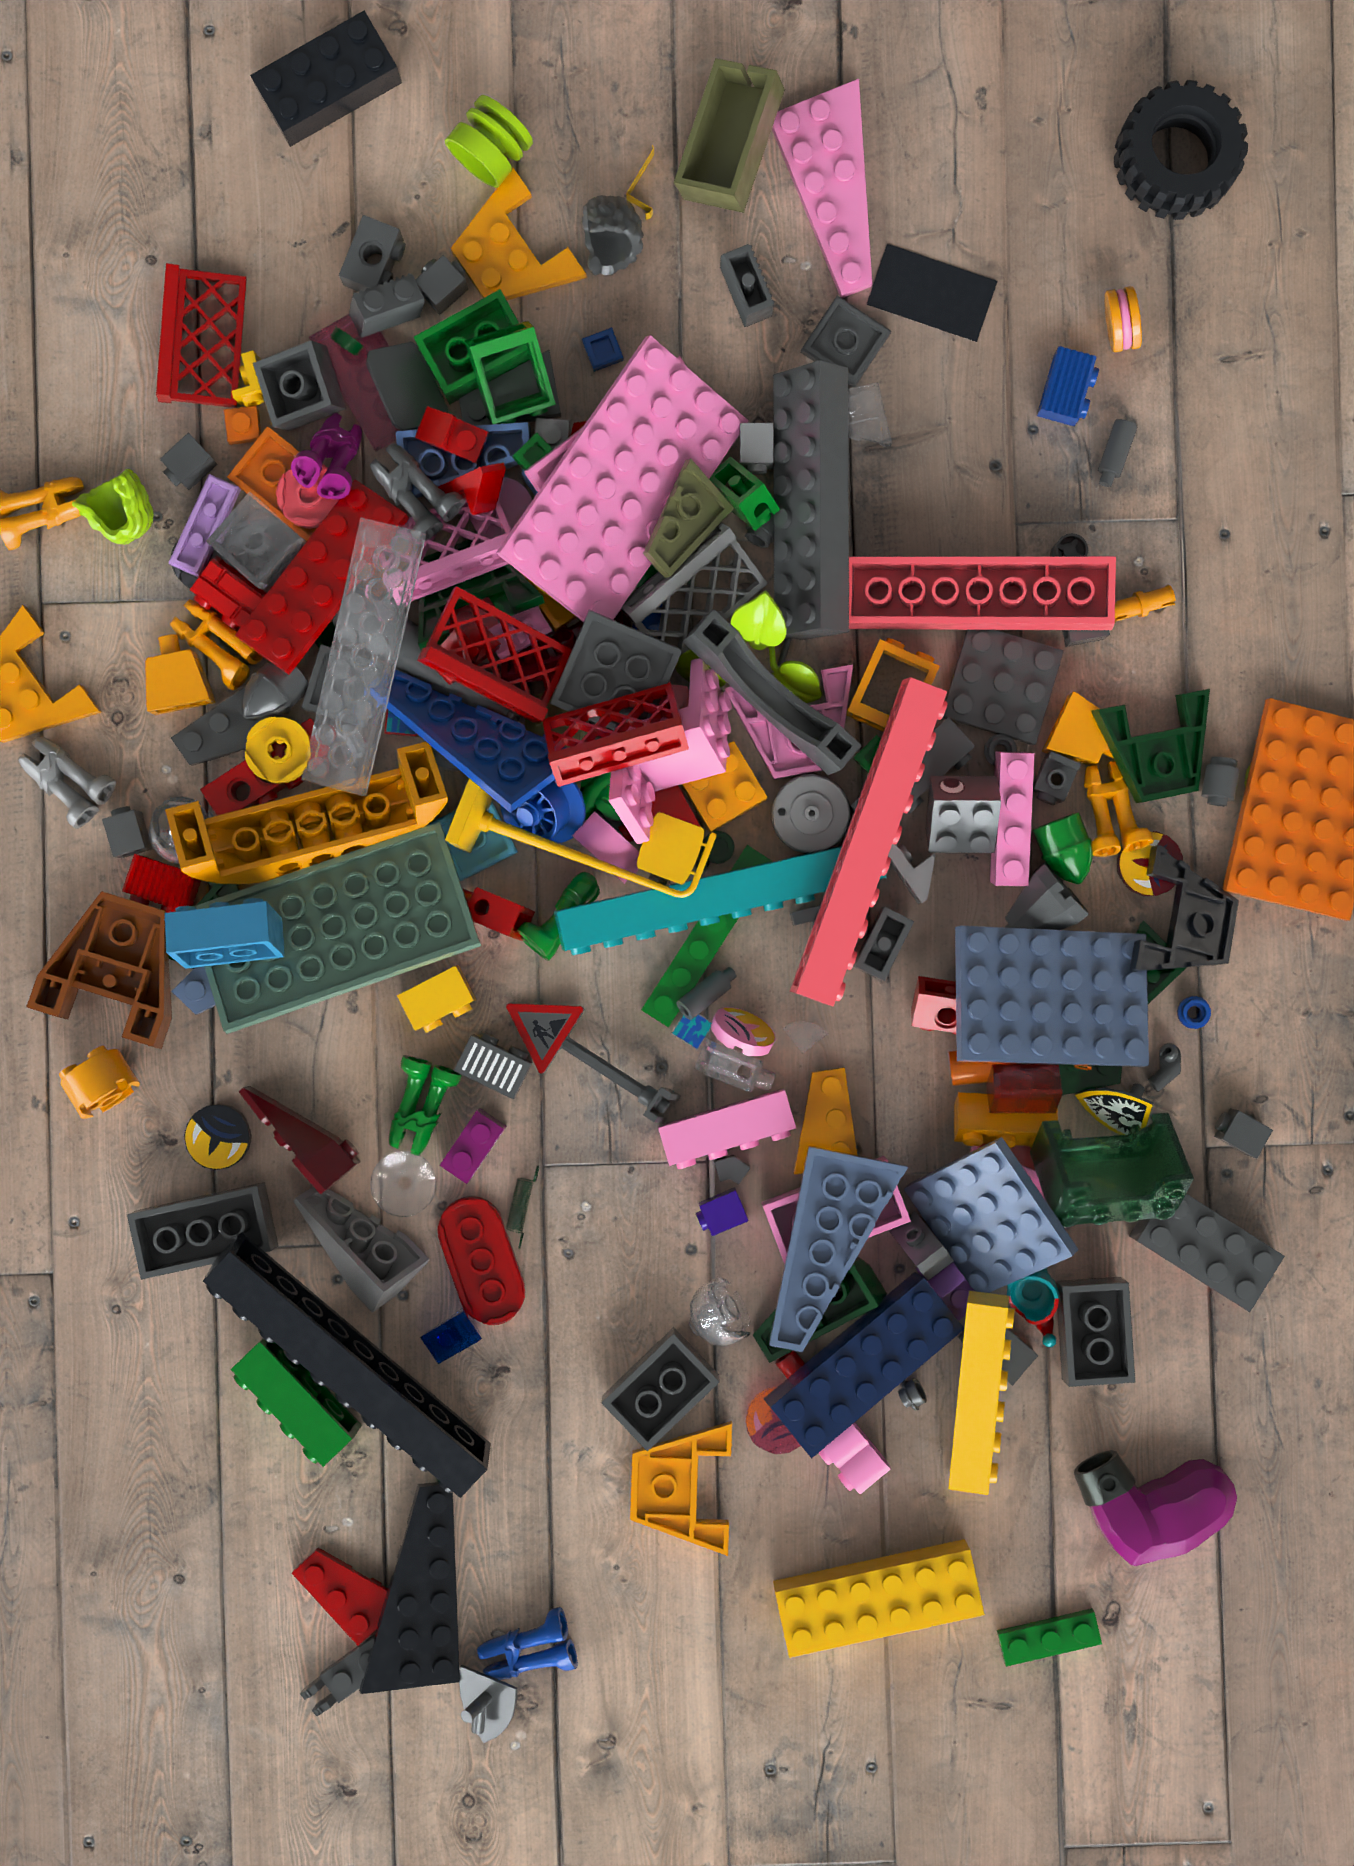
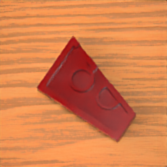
[292,1548,388,1646]

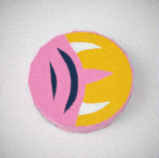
[711,1007,776,1056]

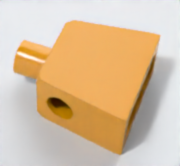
[145,634,216,715]
[1042,691,1114,765]

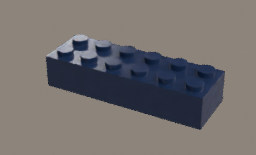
[764,1272,965,1459]

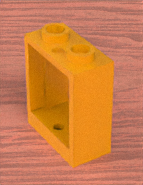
[846,638,940,732]

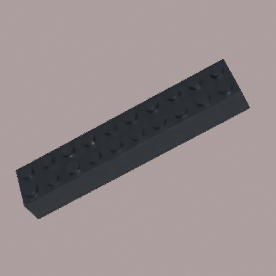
[203,1232,491,1498]

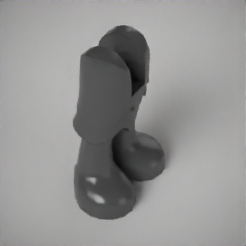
[370,443,465,543]

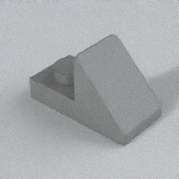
[888,844,935,904]

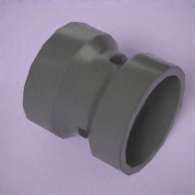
[1050,533,1088,557]

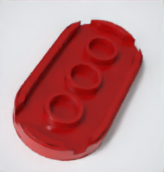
[438,1196,526,1325]

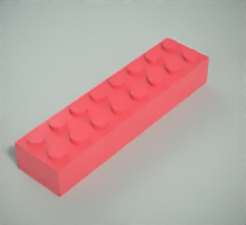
[849,556,1116,630]

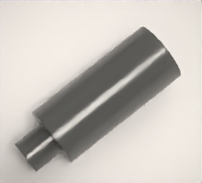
[1098,419,1138,487]
[676,967,737,1020]

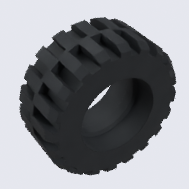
[1114,80,1248,220]

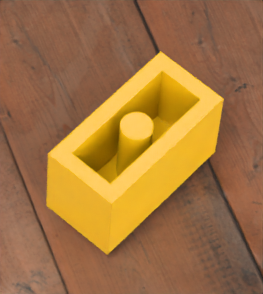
[397,965,477,1033]

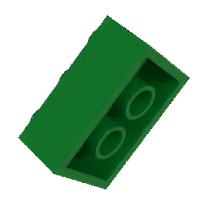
[414,289,530,405]

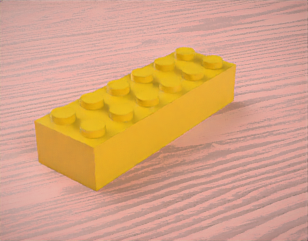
[773,1539,985,1658]

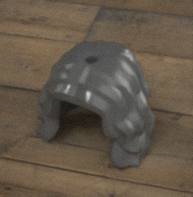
[582,195,644,276]

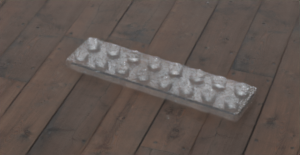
[301,517,426,796]

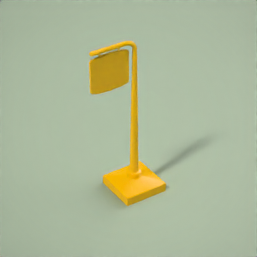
[445,778,716,898]

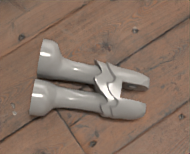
[18,736,116,829]

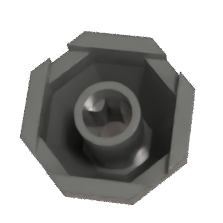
[1004,862,1089,930]

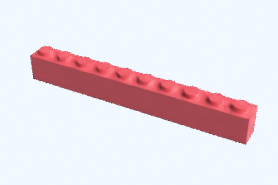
[790,677,948,1007]

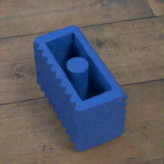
[1037,346,1099,426]

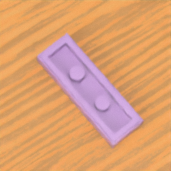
[168,474,241,577]

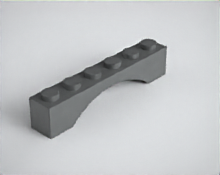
[682,609,861,775]

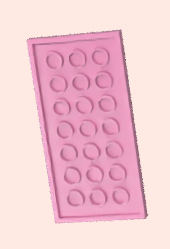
[496,335,749,622]

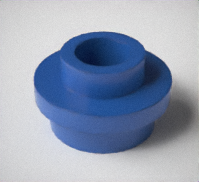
[1177,996,1211,1029]

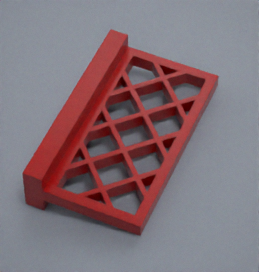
[156,263,247,408]
[417,586,572,723]
[542,682,689,787]

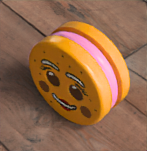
[1105,286,1142,353]

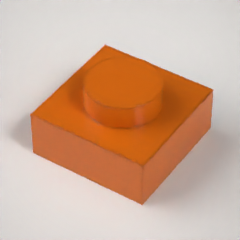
[224,406,262,445]

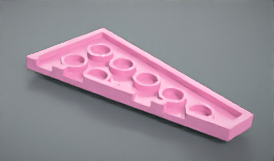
[772,79,872,299]

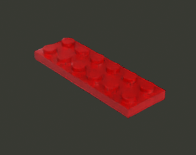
[235,479,409,675]

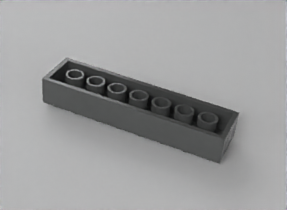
[773,360,849,640]

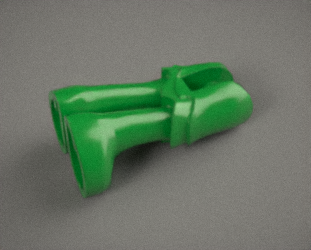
[517,871,600,961]
[389,1055,462,1155]

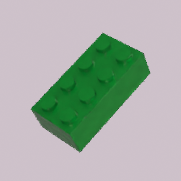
[230,1338,362,1467]

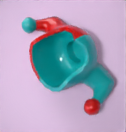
[1006,1268,1059,1347]

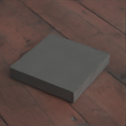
[800,295,891,388]

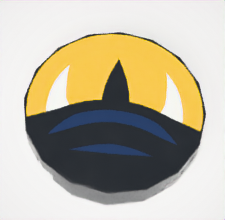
[184,1104,252,1170]

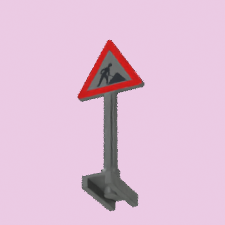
[506,1003,681,1124]

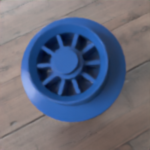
[500,780,586,843]

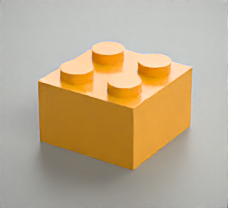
[681,741,768,833]

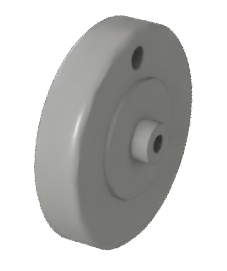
[771,774,851,854]

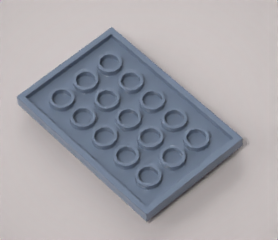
[955,925,1149,1067]

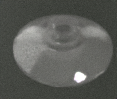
[370,1151,437,1217]

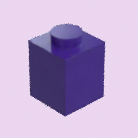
[696,1187,749,1236]

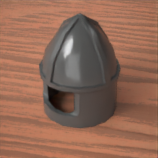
[241,661,309,721]

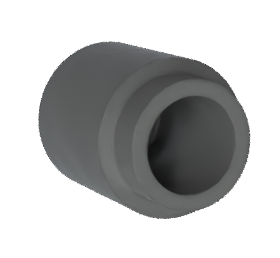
[1201,757,1240,807]

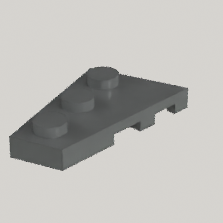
[171,686,261,766]

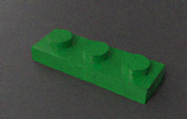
[997,1608,1102,1667]

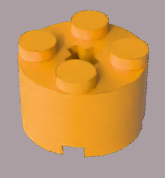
[59,1046,140,1119]

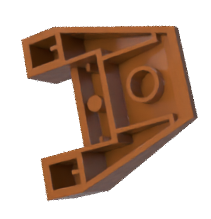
[26,891,172,1049]

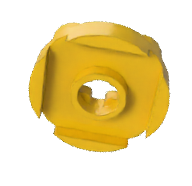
[245,717,313,784]

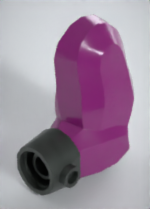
[1074,1450,1237,1566]

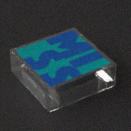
[670,1014,713,1051]

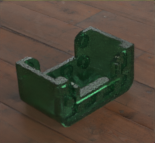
[1030,1113,1194,1228]

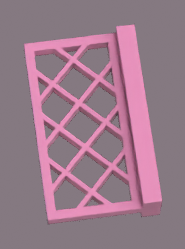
[379,499,511,606]

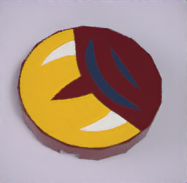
[1117,831,1183,896]

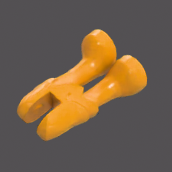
[0,477,84,551]

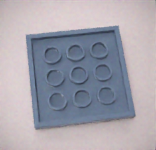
[904,1137,1079,1293]

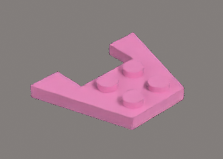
[724,664,853,780]

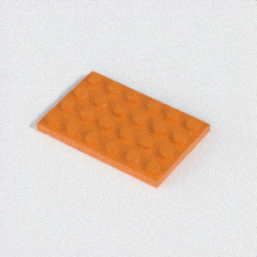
[1222,698,1354,921]

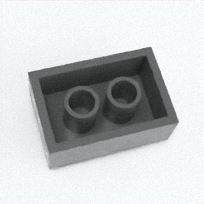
[1055,1277,1136,1387]
[601,1327,720,1451]

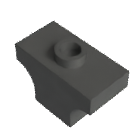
[889,1211,954,1281]

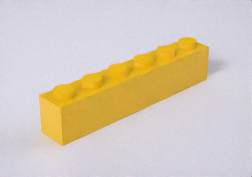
[948,1291,1015,1495]

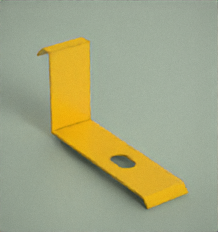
[626,145,654,220]

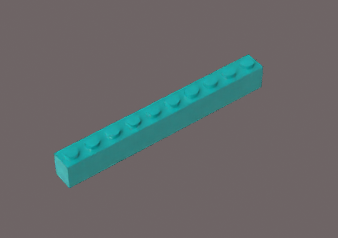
[554,846,887,955]

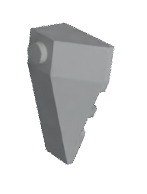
[294,1187,430,1313]

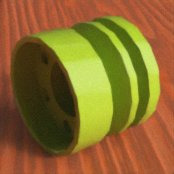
[444,95,533,188]

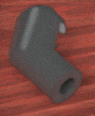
[1147,1043,1181,1092]

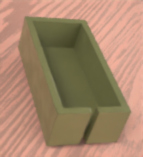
[674,58,785,213]

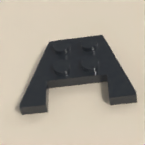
[1130,845,1239,971]

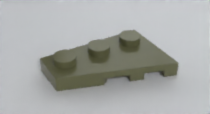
[643,458,734,578]

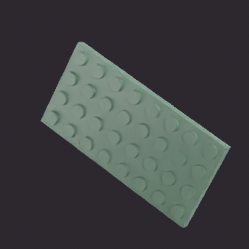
[193,822,481,1034]

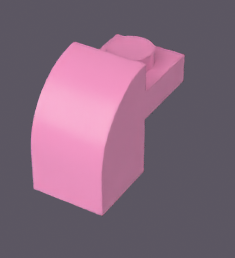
[572,811,639,884]

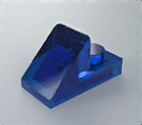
[420,1308,482,1364]

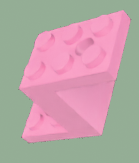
[609,658,732,844]

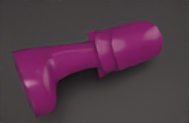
[291,413,362,499]

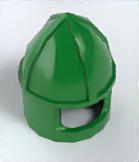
[1033,812,1093,884]

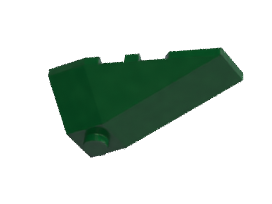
[753,1256,887,1363]

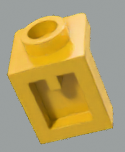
[232,350,264,407]

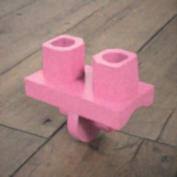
[489,606,553,659]

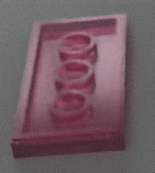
[309,314,400,452]

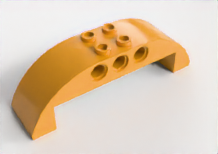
[165,741,448,884]

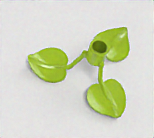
[675,591,823,703]

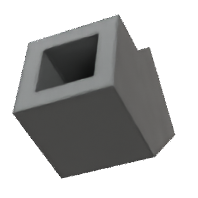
[714,1155,750,1185]

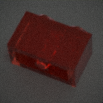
[986,1064,1063,1113]

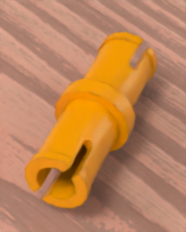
[1115,585,1176,622]

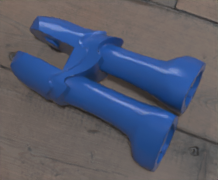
[477,1607,578,1680]

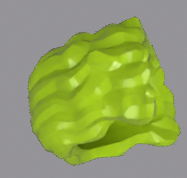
[72,469,153,545]

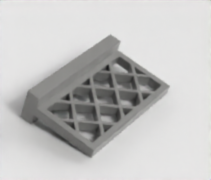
[621,522,768,655]

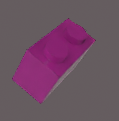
[439,1108,507,1184]

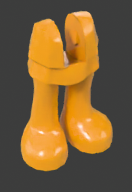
[170,599,264,690]
[1084,761,1154,857]

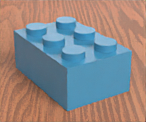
[164,898,285,969]

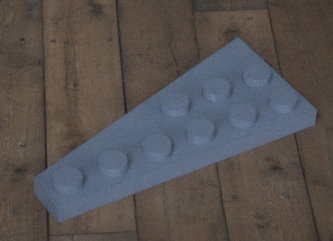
[769,1146,908,1352]

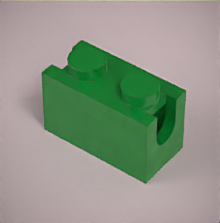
[709,456,780,531]

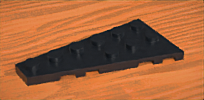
[359,1482,460,1694]

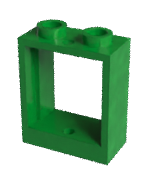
[465,321,556,424]

